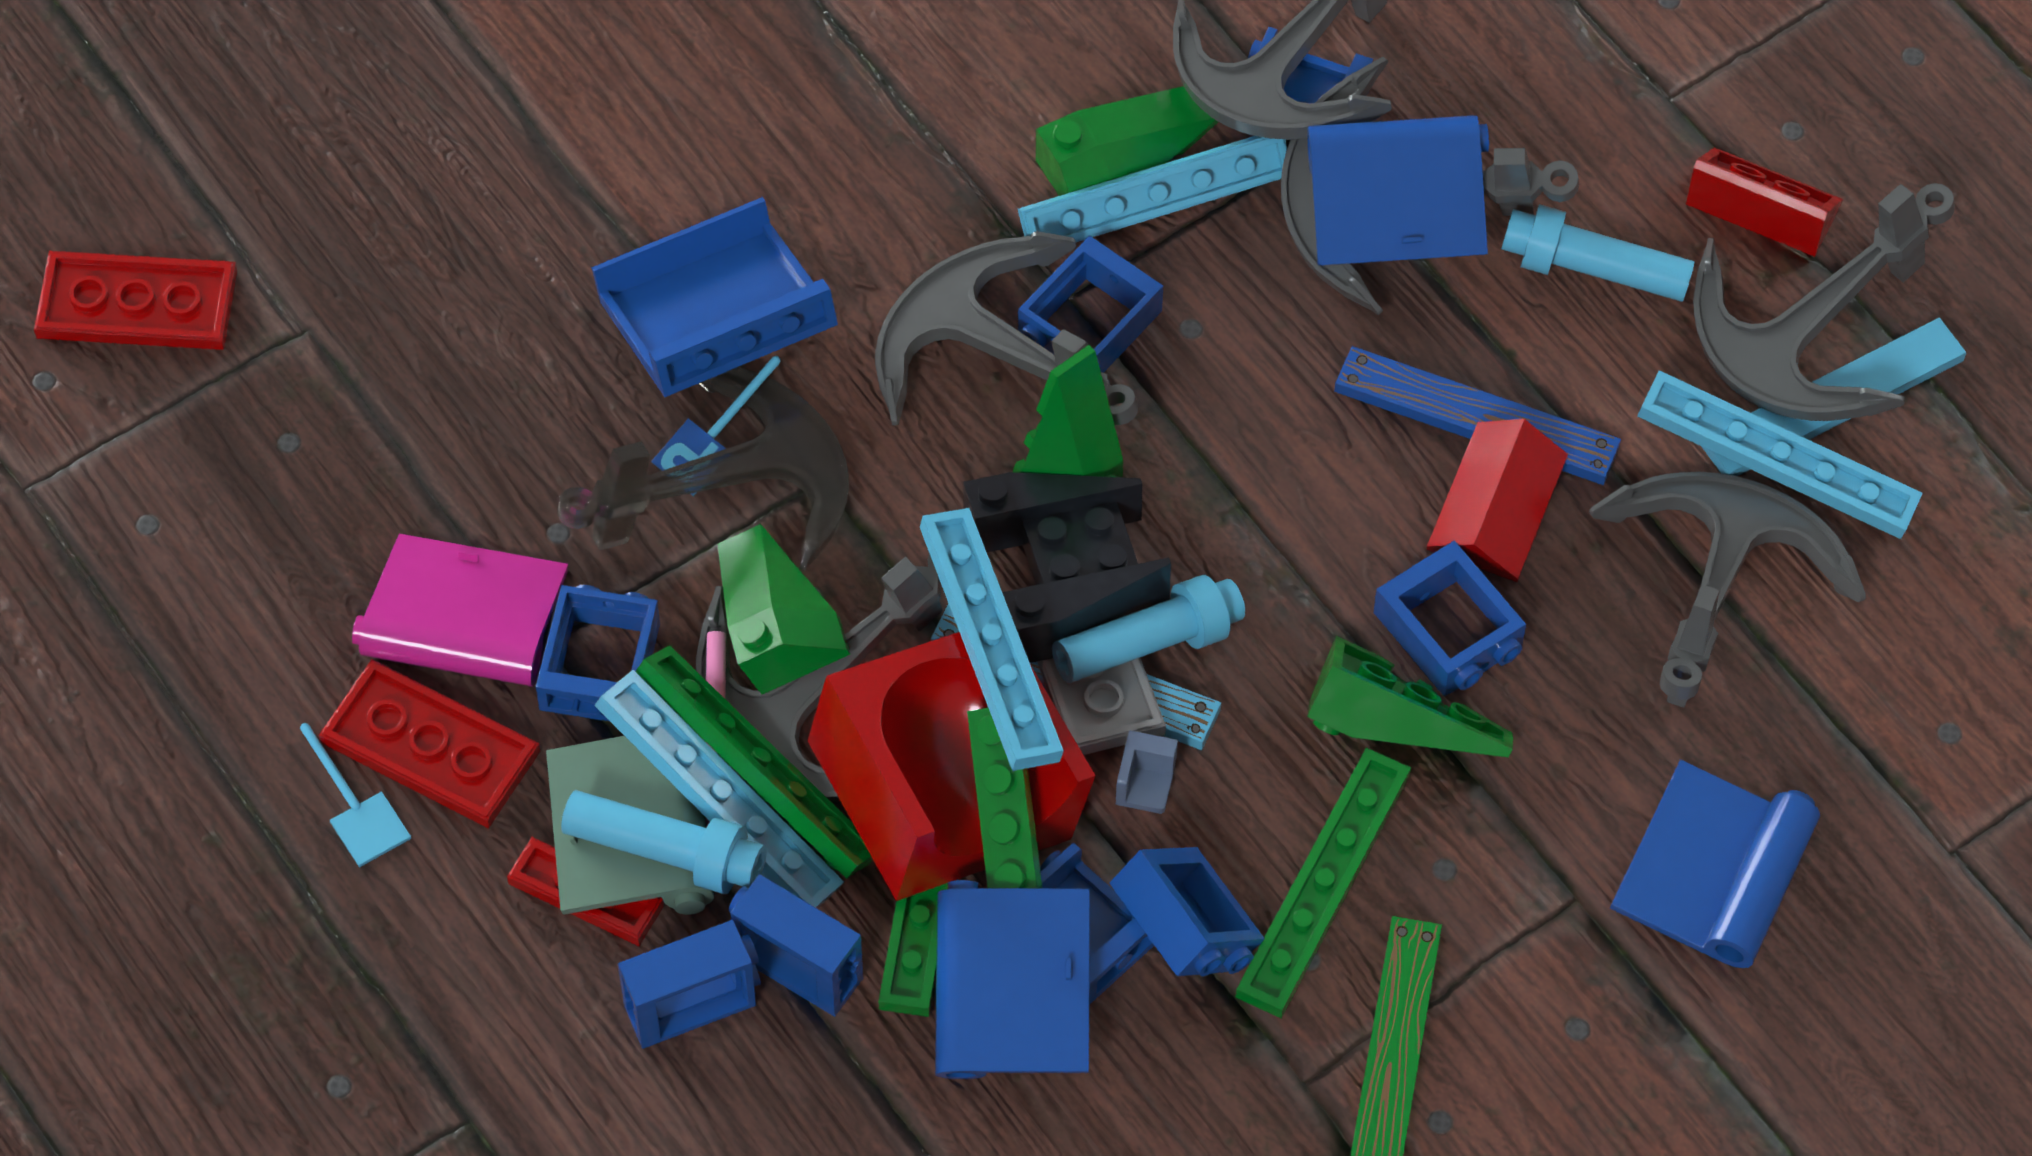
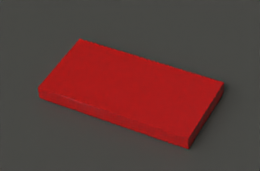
[34,250,238,350]
[319,659,541,829]

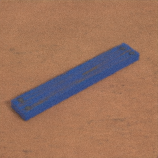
[1334,346,1621,485]

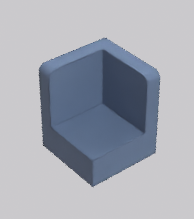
[1116,730,1178,814]

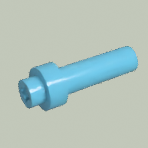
[1501,204,1695,302]
[1052,575,1245,683]
[561,790,767,894]

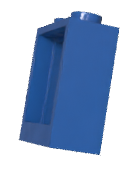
[1018,235,1163,373]
[1373,540,1526,697]
[536,585,660,721]
[1109,847,1265,976]
[729,874,863,1017]
[618,920,761,1049]

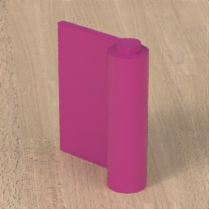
[352,533,568,687]

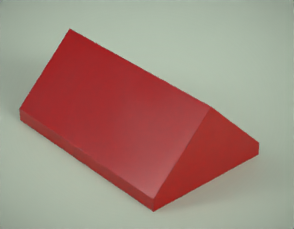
[1686,147,1843,257]
[1427,419,1568,582]

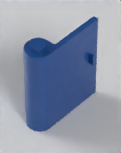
[1307,115,1489,266]
[1610,759,1820,968]
[935,880,1090,1079]

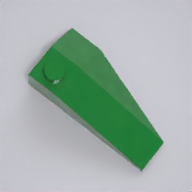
[1013,345,1124,477]

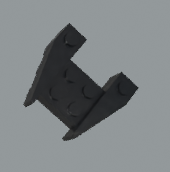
[963,472,1171,663]

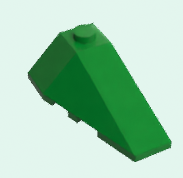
[1036,86,1218,196]
[718,524,851,695]
[1307,636,1513,758]

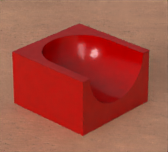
[808,632,1096,901]

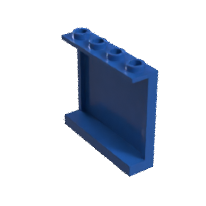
[591,197,838,397]

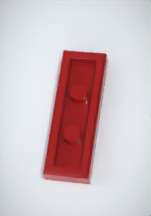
[507,837,664,947]

